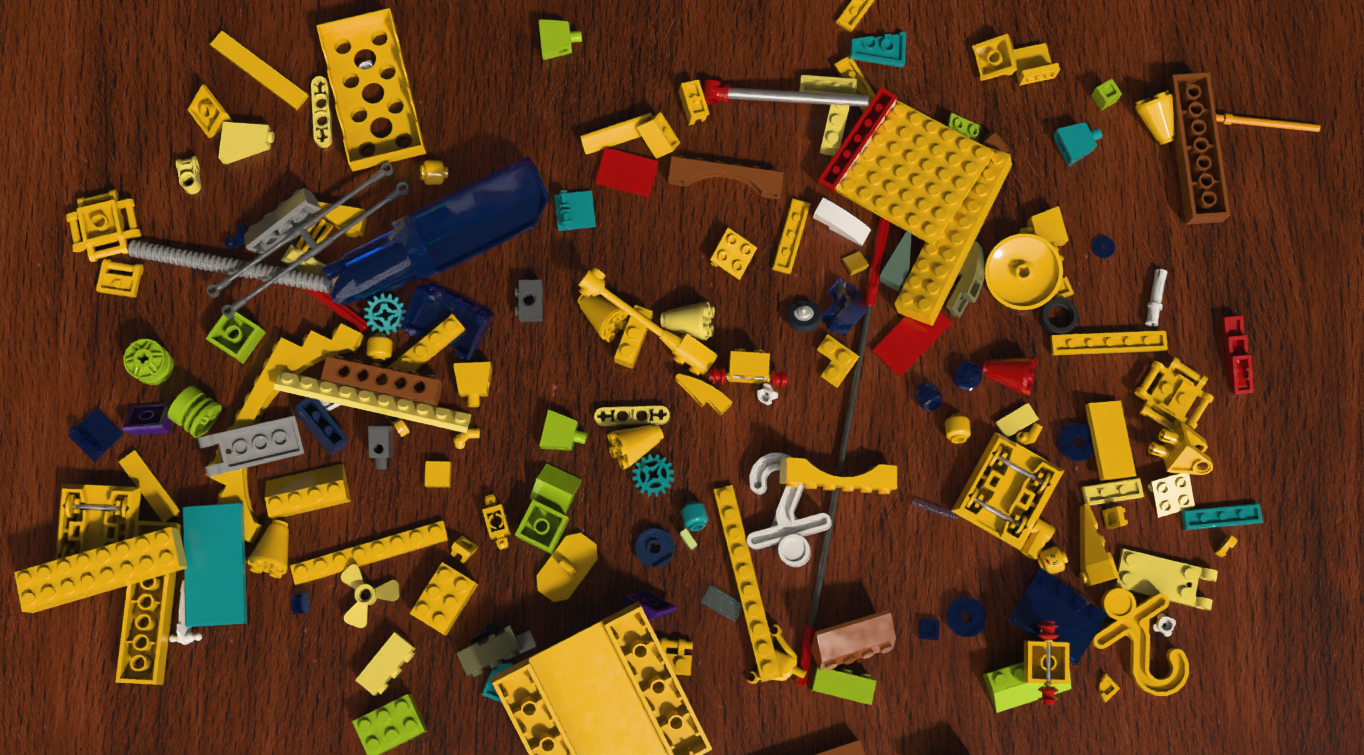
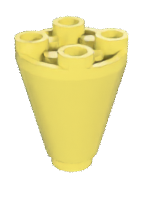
[660,302,715,340]

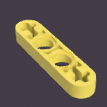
[311,76,332,148]
[594,406,670,426]

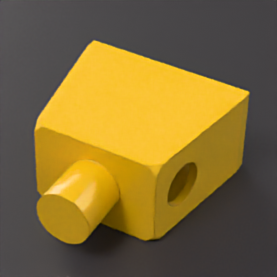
[1020,206,1068,246]
[454,362,492,407]

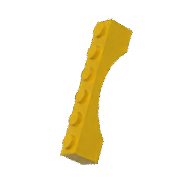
[780,457,897,494]

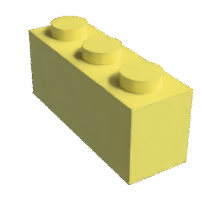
[819,105,850,156]
[355,632,415,696]

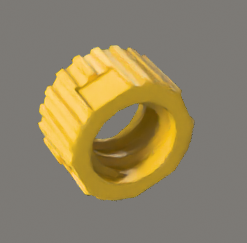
[392,418,410,437]

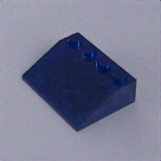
[1007,568,1107,666]

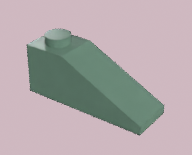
[880,231,911,292]

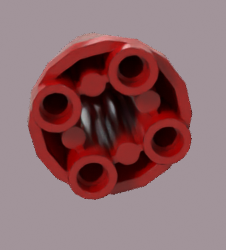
[982,357,1038,396]

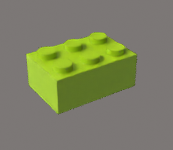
[352,694,428,755]

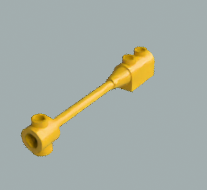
[578,267,718,376]

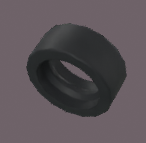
[1039,298,1079,335]

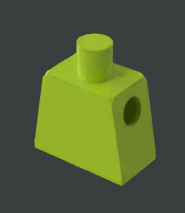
[539,19,582,60]
[540,410,587,450]

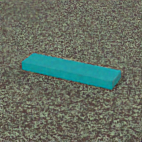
[1181,503,1263,530]

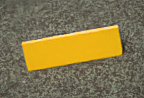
[580,113,653,154]

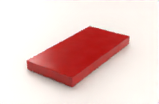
[872,312,952,377]

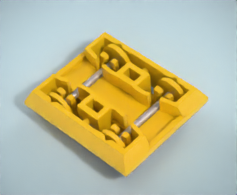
[951,432,1064,550]
[55,484,141,560]

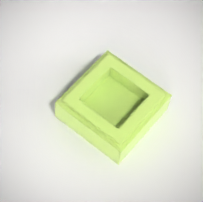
[680,529,697,550]

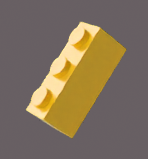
[614,305,653,369]

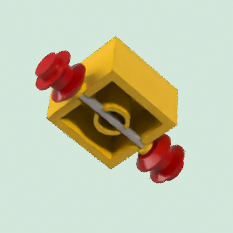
[709,349,787,389]
[1024,621,1069,705]

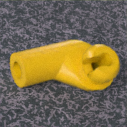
[1016,423,1043,445]
[453,428,480,449]

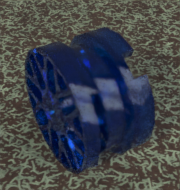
[953,362,983,391]

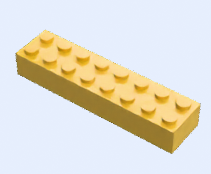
[116,520,182,685]
[14,527,188,613]

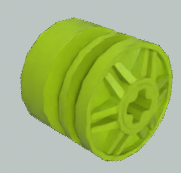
[123,339,174,385]
[168,386,222,438]

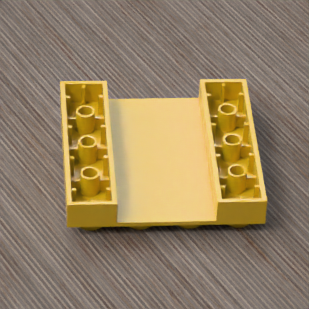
[491,602,712,755]

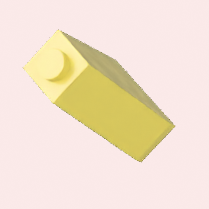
[218,122,274,164]

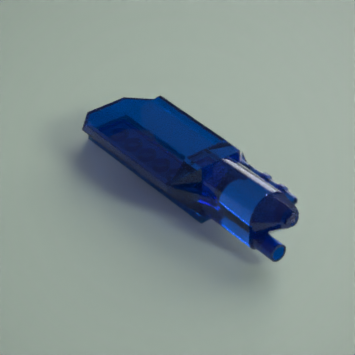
[322,156,549,306]

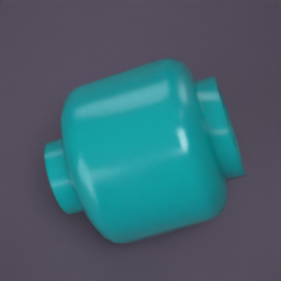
[680,500,708,531]

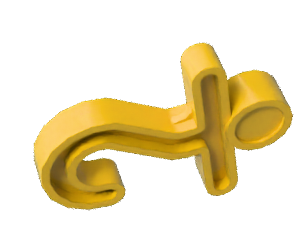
[1091,588,1189,696]

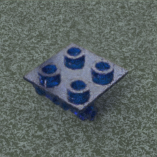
[68,408,124,462]

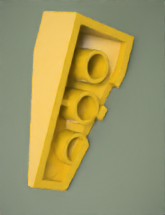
[1080,503,1119,587]

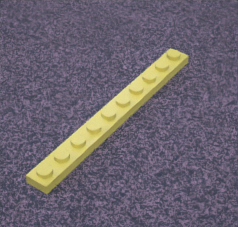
[274,371,471,433]

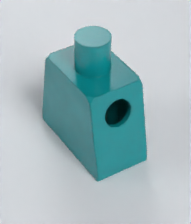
[1053,123,1102,166]

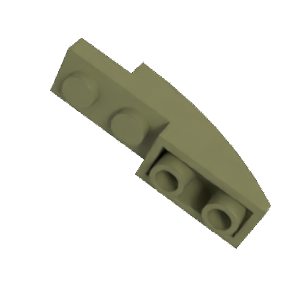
[946,241,986,318]

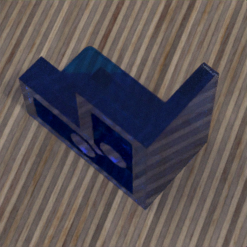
[822,278,868,336]

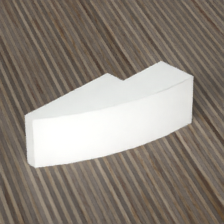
[813,198,871,246]

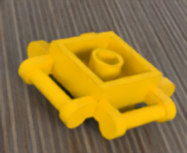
[66,189,141,262]
[1134,357,1214,432]

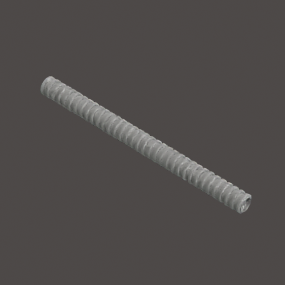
[128,240,333,293]

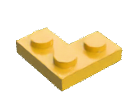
[817,334,860,388]

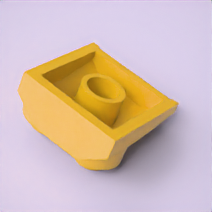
[972,34,1018,81]

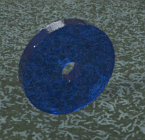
[1092,236,1115,259]

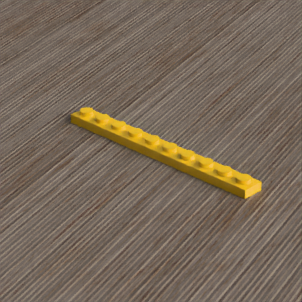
[714,485,781,682]

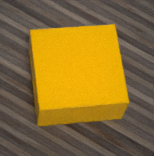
[425,461,452,487]

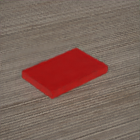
[595,148,659,198]

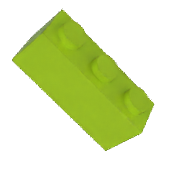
[811,666,877,705]

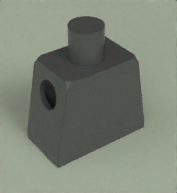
[368,426,394,469]

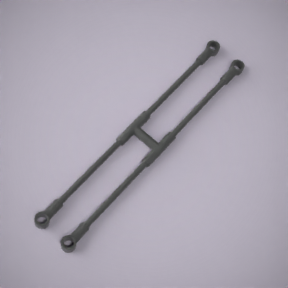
[206,162,409,318]

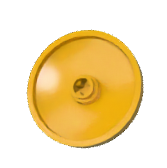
[985,234,1063,310]

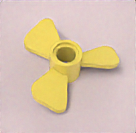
[341,564,400,628]

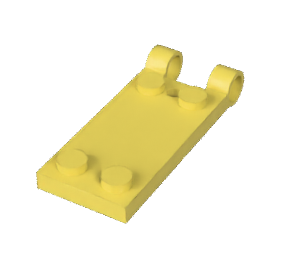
[1114,549,1218,610]

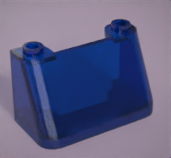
[401,282,495,361]

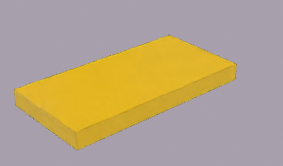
[1085,401,1136,481]

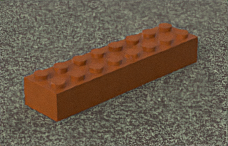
[1166,73,1230,225]

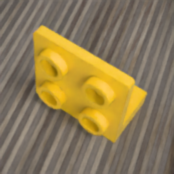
[1014,43,1060,86]

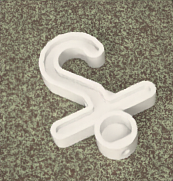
[747,452,832,567]

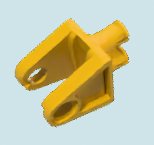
[1148,423,1213,475]

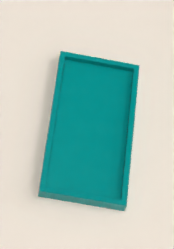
[183,503,247,627]

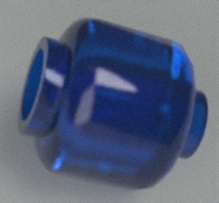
[914,383,943,412]

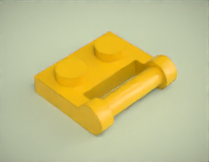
[96,259,144,298]

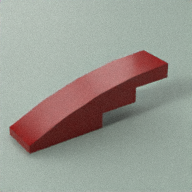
[1222,315,1254,395]

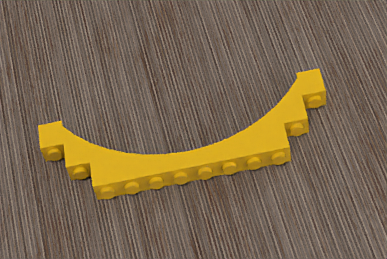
[206,324,365,544]

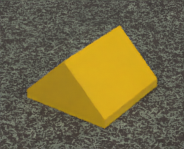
[188,84,233,138]

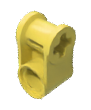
[176,156,201,194]

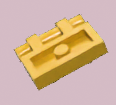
[658,637,693,676]

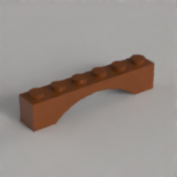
[668,155,784,200]

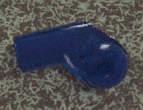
[225,224,247,249]

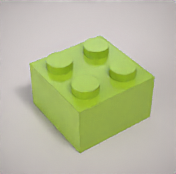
[206,309,266,364]
[515,500,569,555]

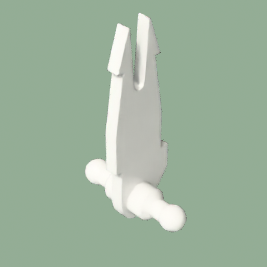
[169,580,202,645]

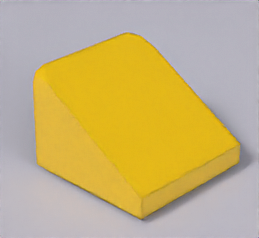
[842,251,869,276]

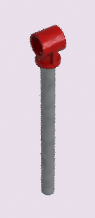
[703,80,869,107]

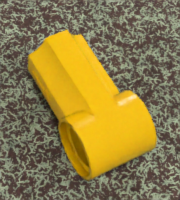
[1020,518,1056,560]

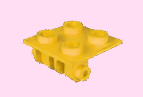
[710,228,757,280]

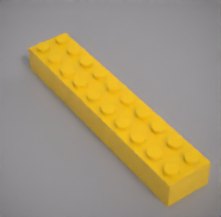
[895,146,1012,326]

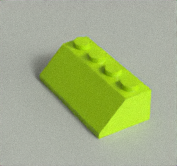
[983,661,1071,713]

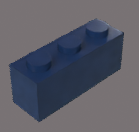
[295,397,349,457]

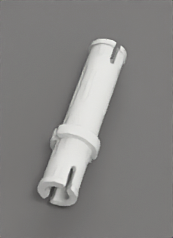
[1145,269,1167,326]

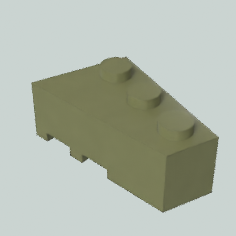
[457,625,523,677]

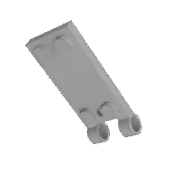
[198,416,304,477]

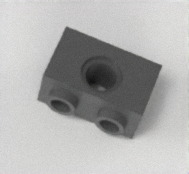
[515,280,543,322]

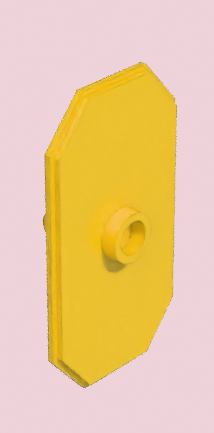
[537,533,598,602]

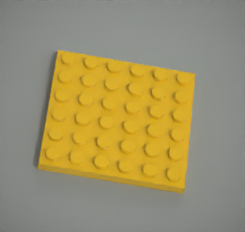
[836,100,994,246]

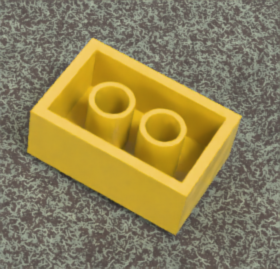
[410,562,478,635]

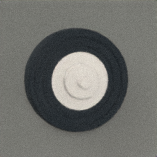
[787,300,821,332]

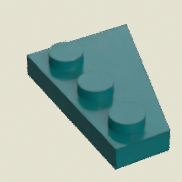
[849,32,906,68]

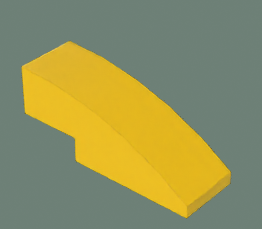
[675,374,732,416]

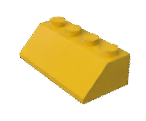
[265,464,351,519]

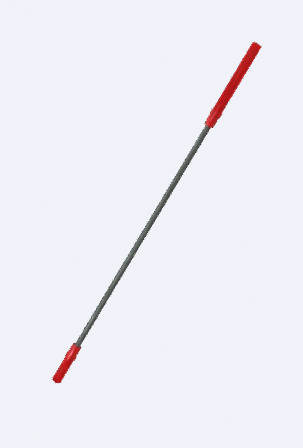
[795,216,890,686]

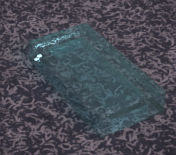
[701,585,743,622]

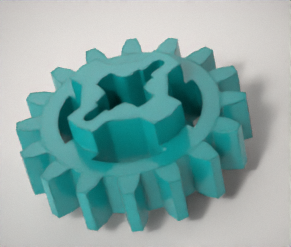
[364,292,406,335]
[632,454,674,497]

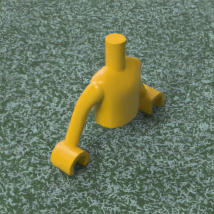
[746,624,806,684]

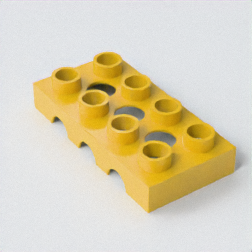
[316,8,426,171]

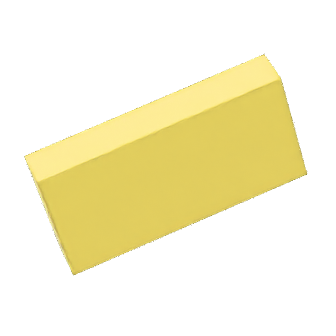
[995,403,1038,438]

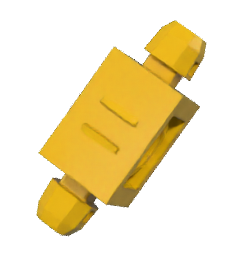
[482,494,511,550]

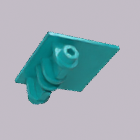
[554,190,596,231]

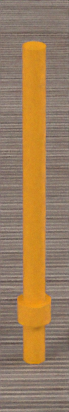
[1216,113,1320,132]

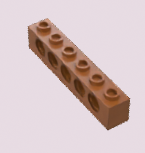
[321,355,443,406]

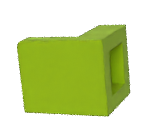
[1091,79,1122,111]

